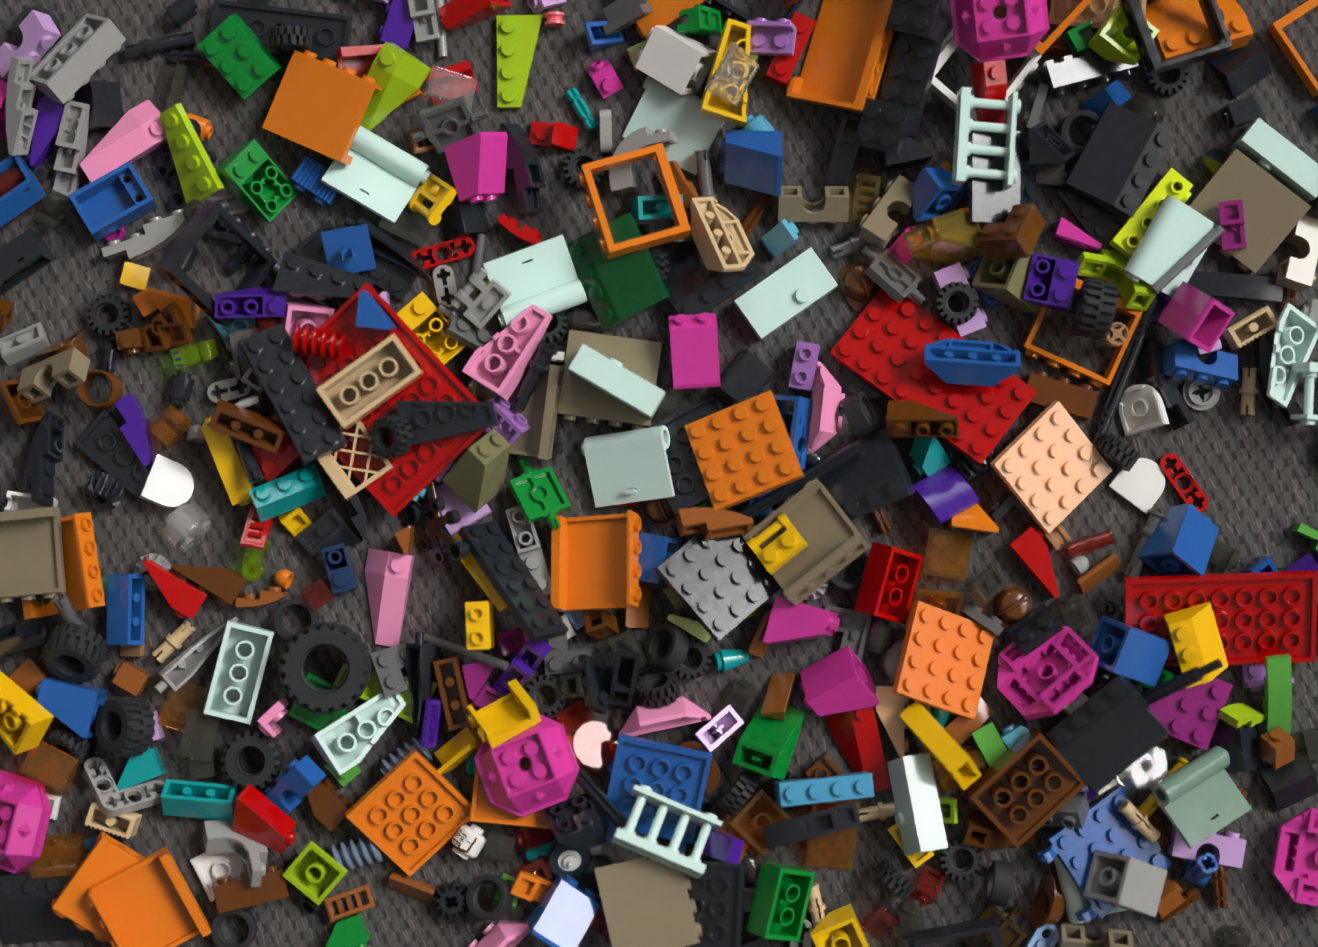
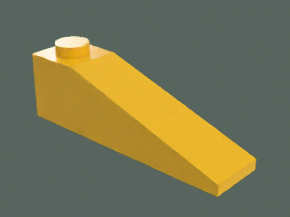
[810,903,870,947]

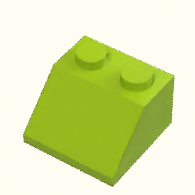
[1088,4,1159,66]
[282,841,348,906]

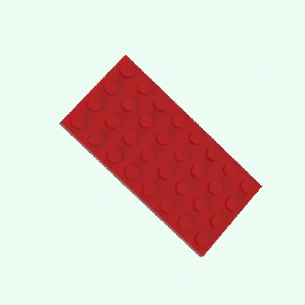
[830,288,1037,466]
[1124,570,1318,667]

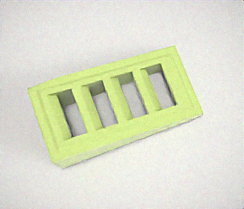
[667,614,711,643]

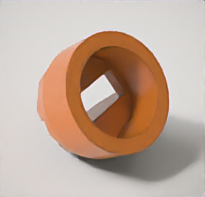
[274,569,294,589]

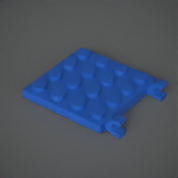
[602,734,712,853]
[1036,786,1172,923]

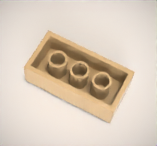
[316,334,424,429]

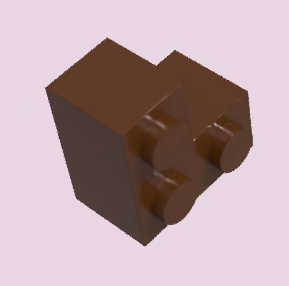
[977,203,1046,261]

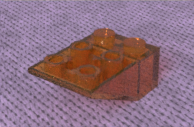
[806,799,860,869]

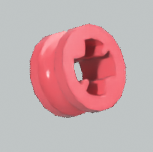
[544,11,565,28]

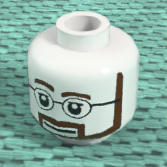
[451,823,486,860]

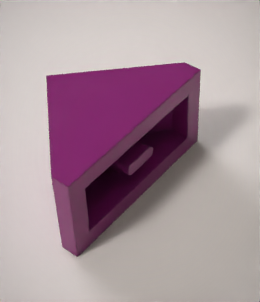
[462,661,495,700]

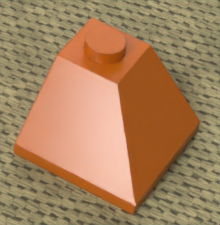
[146,287,200,330]
[946,504,999,533]

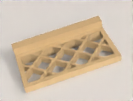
[318,404,394,501]

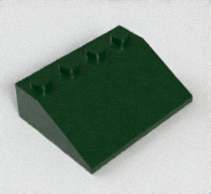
[566,213,670,330]

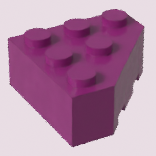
[1149,678,1233,750]

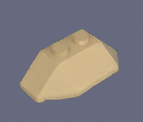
[690,197,755,272]

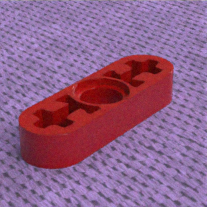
[411,236,475,271]
[1158,453,1208,512]

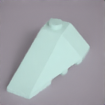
[1267,303,1318,408]
[310,692,406,776]

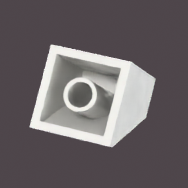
[635,25,716,95]

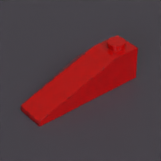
[825,707,891,793]

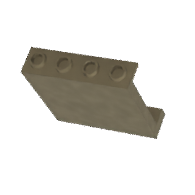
[1189,148,1311,273]
[557,330,662,430]
[468,364,564,460]
[743,478,870,606]
[0,507,66,603]
[594,852,703,947]

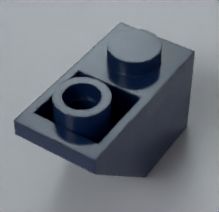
[321,543,359,594]

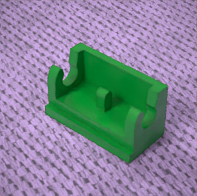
[677,4,722,38]

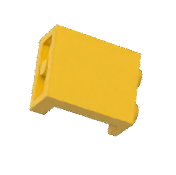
[465,601,495,650]
[466,678,542,749]

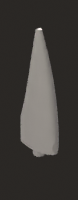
[154,617,238,694]

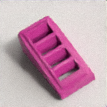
[1052,217,1102,253]

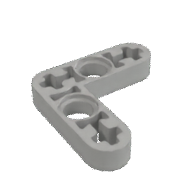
[83,757,165,817]

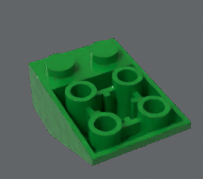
[215,139,299,223]
[732,699,806,780]

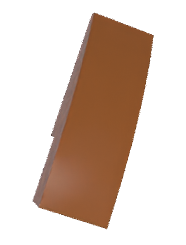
[675,508,754,541]

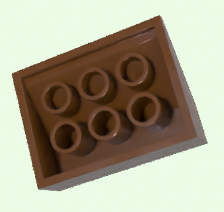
[965,727,1087,848]

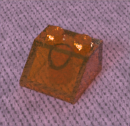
[920,527,973,581]
[725,789,791,857]

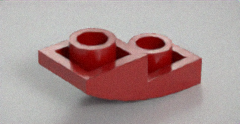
[497,213,542,246]

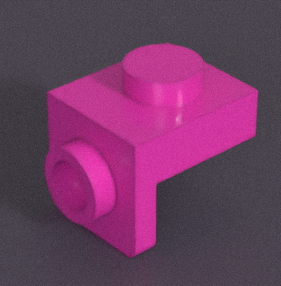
[586,59,623,99]
[888,224,928,265]

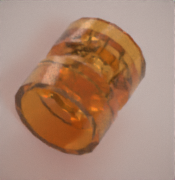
[148,403,193,447]

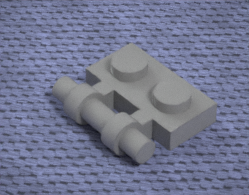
[451,267,512,330]

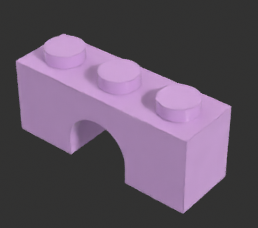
[0,10,61,80]
[931,262,988,337]
[1167,826,1247,868]

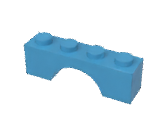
[774,771,874,807]

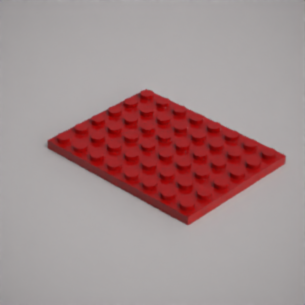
[299,282,488,517]

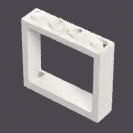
[930,14,1042,121]

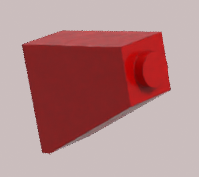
[438,0,512,31]
[232,784,297,854]

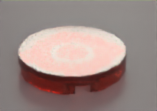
[571,721,618,769]

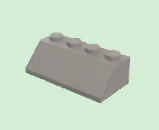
[30,13,126,104]

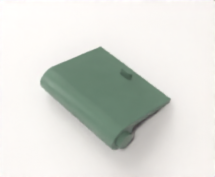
[1152,746,1252,849]

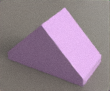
[694,705,744,752]

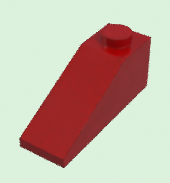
[971,60,1007,124]
[1007,527,1060,599]
[142,556,207,619]

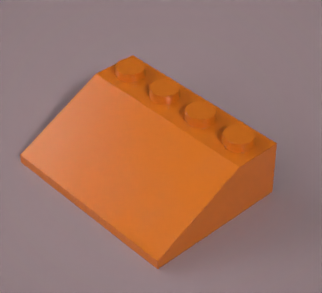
[1145,0,1254,62]

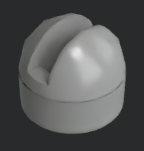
[187,425,206,443]
[1069,555,1090,576]

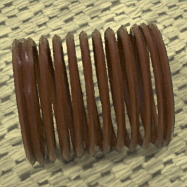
[77,370,123,408]

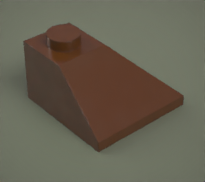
[0,379,45,426]

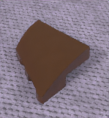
[139,303,194,352]

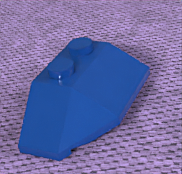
[924,338,1021,387]

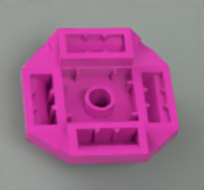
[949,0,1050,63]
[997,626,1099,720]
[474,713,580,817]
[0,770,52,874]
[1271,807,1318,906]

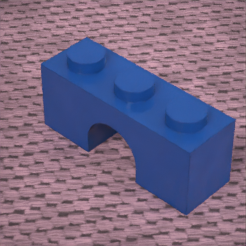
[1163,340,1238,390]
[262,755,326,815]

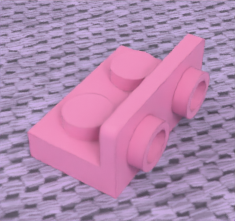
[257,697,290,738]

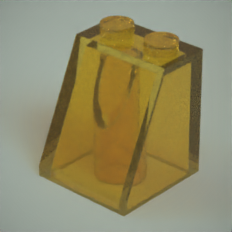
[903,206,983,265]

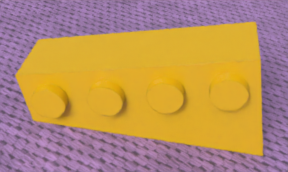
[698,18,751,127]
[0,671,54,755]

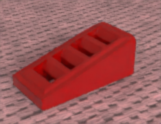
[240,505,275,550]

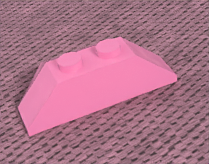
[807,361,845,456]
[618,695,712,736]
[467,920,530,947]

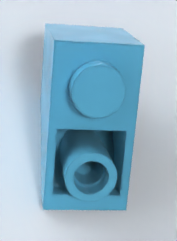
[760,219,799,260]

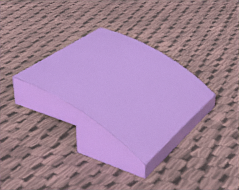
[426,483,492,537]

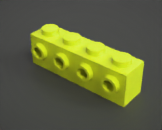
[1108,168,1193,260]

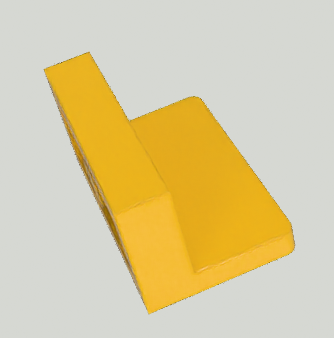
[434,726,482,774]

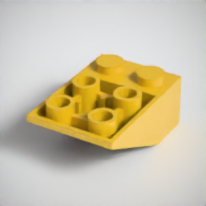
[397,291,466,364]

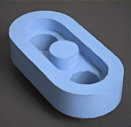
[1025,924,1059,947]

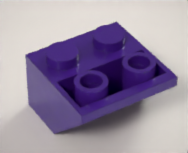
[1023,253,1080,313]

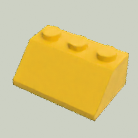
[1164,602,1228,688]

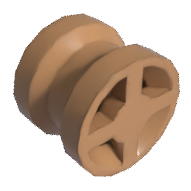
[1104,322,1129,347]
[1043,524,1071,551]

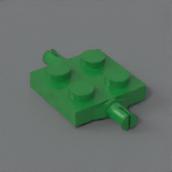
[508,458,571,531]
[282,672,348,731]

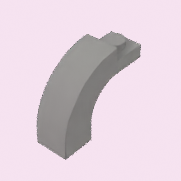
[609,127,678,195]
[202,820,268,887]

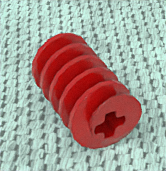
[293,323,346,362]

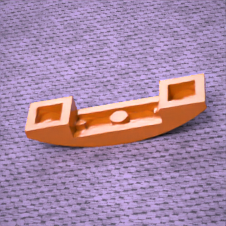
[509,871,602,926]

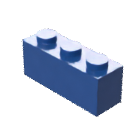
[106,574,146,645]

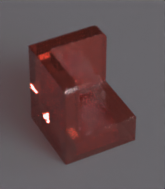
[301,578,335,611]
[861,903,899,939]

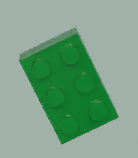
[197,13,283,100]
[746,861,815,942]

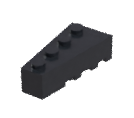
[1038,49,1139,99]

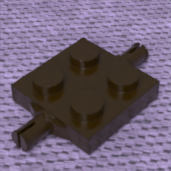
[960,903,1027,947]

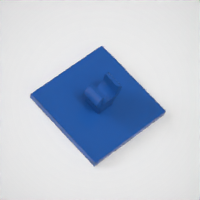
[321,224,377,273]

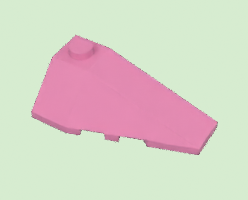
[79,99,167,183]
[280,299,334,342]
[462,304,553,401]
[365,548,415,647]

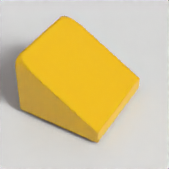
[120,261,151,290]
[278,507,312,538]

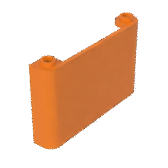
[786,0,894,113]

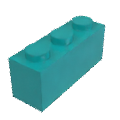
[248,464,326,522]
[161,779,238,821]

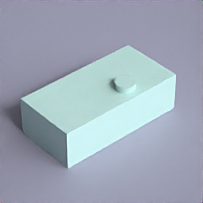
[1231,118,1318,203]
[734,247,838,341]
[569,344,666,419]
[204,620,274,724]
[887,753,948,856]

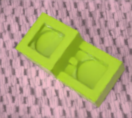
[1218,703,1266,728]

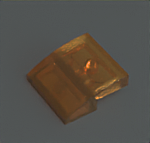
[158,681,212,738]
[30,832,85,879]

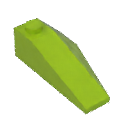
[360,42,431,131]

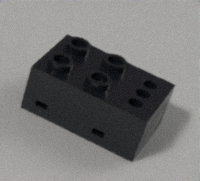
[0,229,56,296]

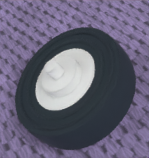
[548,841,590,878]

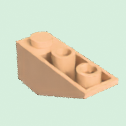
[874,686,909,758]

